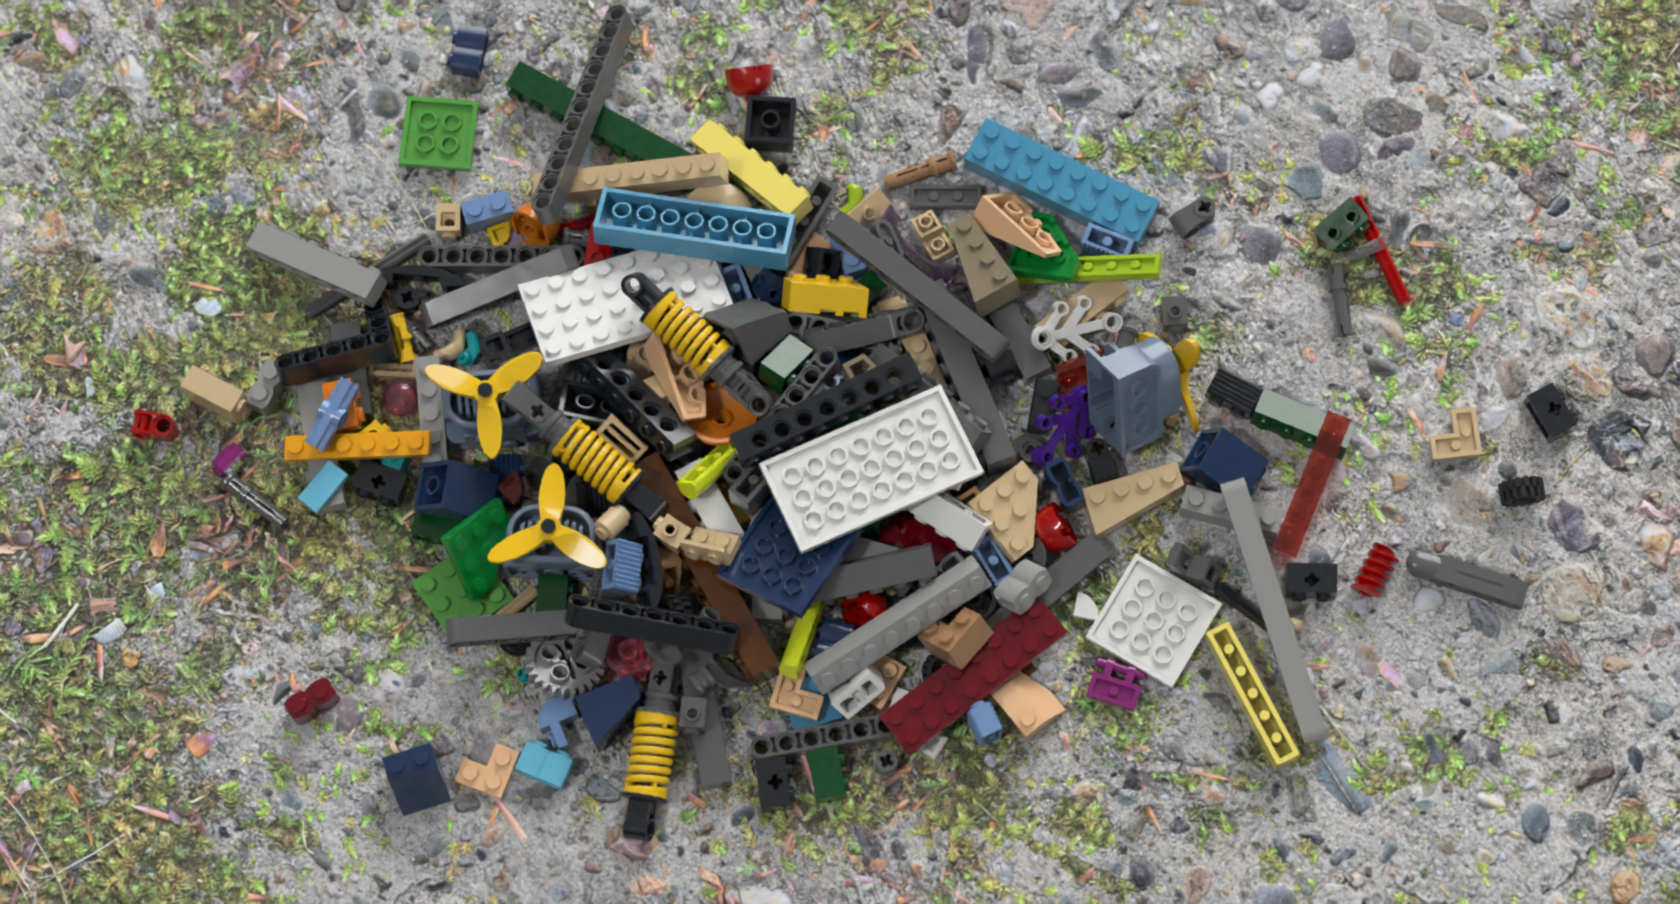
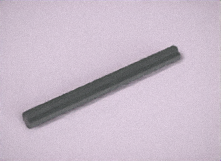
[303,233,431,319]

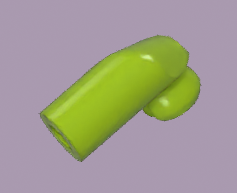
[839,183,863,214]

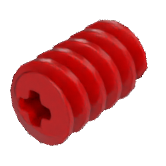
[1350,542,1399,598]

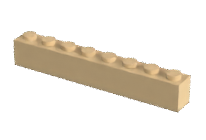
[533,152,728,203]

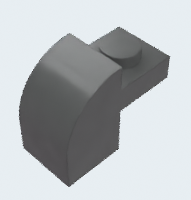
[1166,542,1223,591]

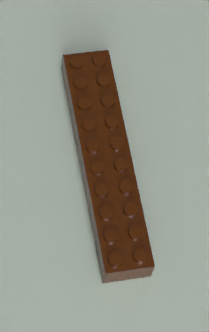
[633,451,780,687]

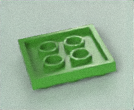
[399,96,479,172]
[411,557,514,632]

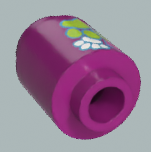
[211,442,248,479]

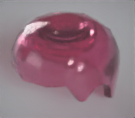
[382,379,418,417]

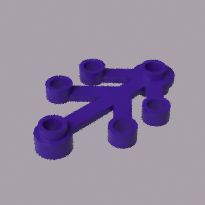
[1031,385,1094,467]

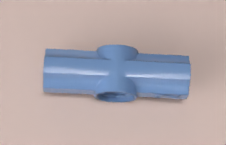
[305,377,361,452]

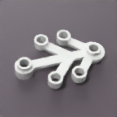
[1030,295,1123,364]

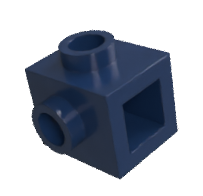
[749,268,785,307]

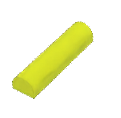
[677,444,735,500]
[779,601,826,680]

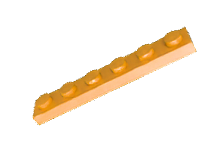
[284,430,431,462]

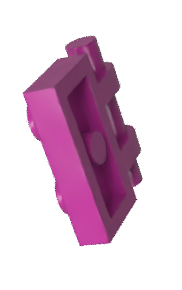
[1086,657,1146,712]

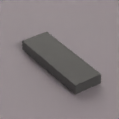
[909,185,982,210]

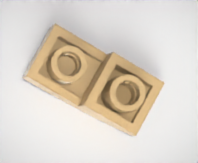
[910,209,956,265]

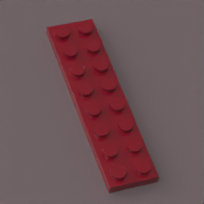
[879,596,1068,756]

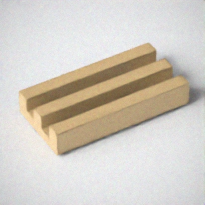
[368,353,420,380]
[595,413,648,463]

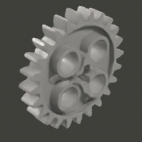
[524,639,606,700]

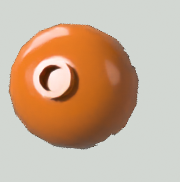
[511,202,560,245]

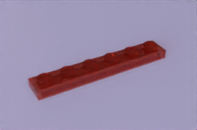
[1273,410,1351,558]

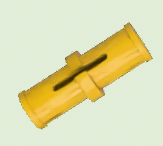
[388,312,415,363]

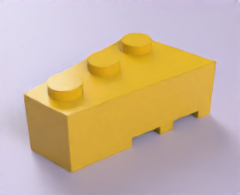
[781,274,869,318]

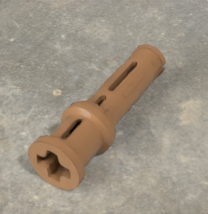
[884,150,958,191]

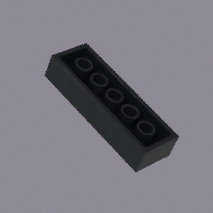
[558,379,704,462]

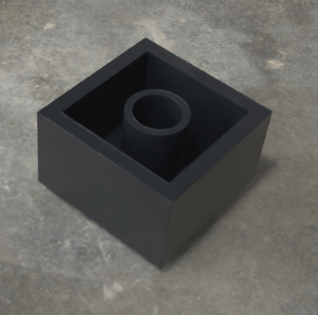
[744,95,797,153]

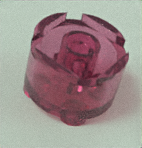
[604,634,653,680]

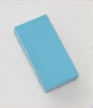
[298,460,349,515]

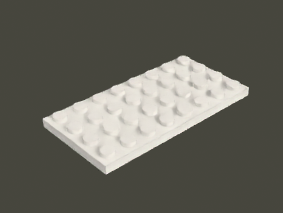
[518,250,733,368]
[759,384,984,554]

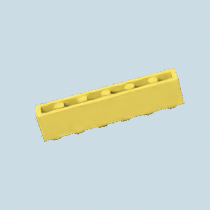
[690,119,814,225]
[1204,622,1300,771]

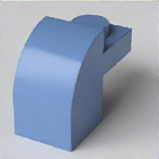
[538,695,580,752]

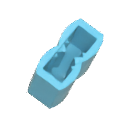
[515,740,574,791]

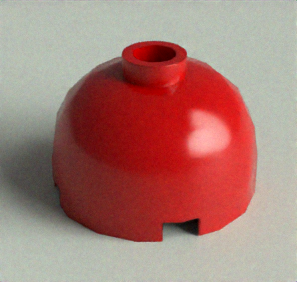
[724,64,773,101]
[1034,502,1078,553]
[841,591,890,631]

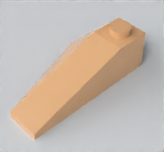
[972,191,1062,258]
[643,332,706,422]
[989,672,1066,741]

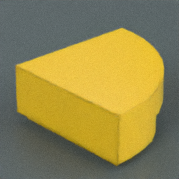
[487,221,511,245]

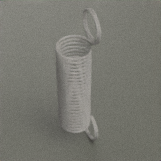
[1332,231,1390,264]

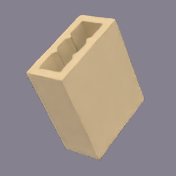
[180,365,252,425]

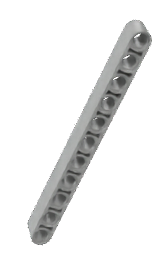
[1220,477,1329,745]

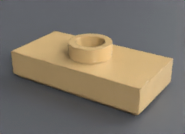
[847,188,893,229]

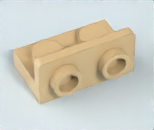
[680,526,742,566]

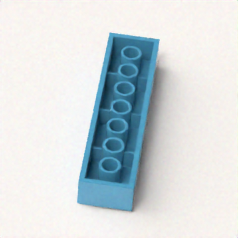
[964,118,1160,251]
[593,187,796,271]

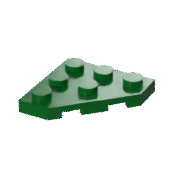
[1006,212,1081,283]
[440,498,510,602]

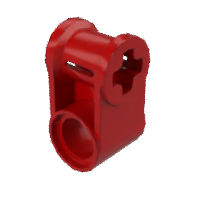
[129,409,179,442]

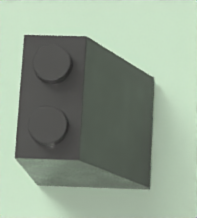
[703,298,792,366]

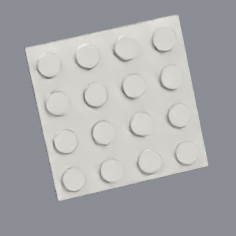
[1085,554,1222,689]

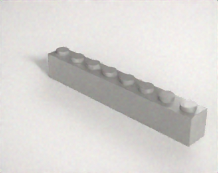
[803,555,992,695]

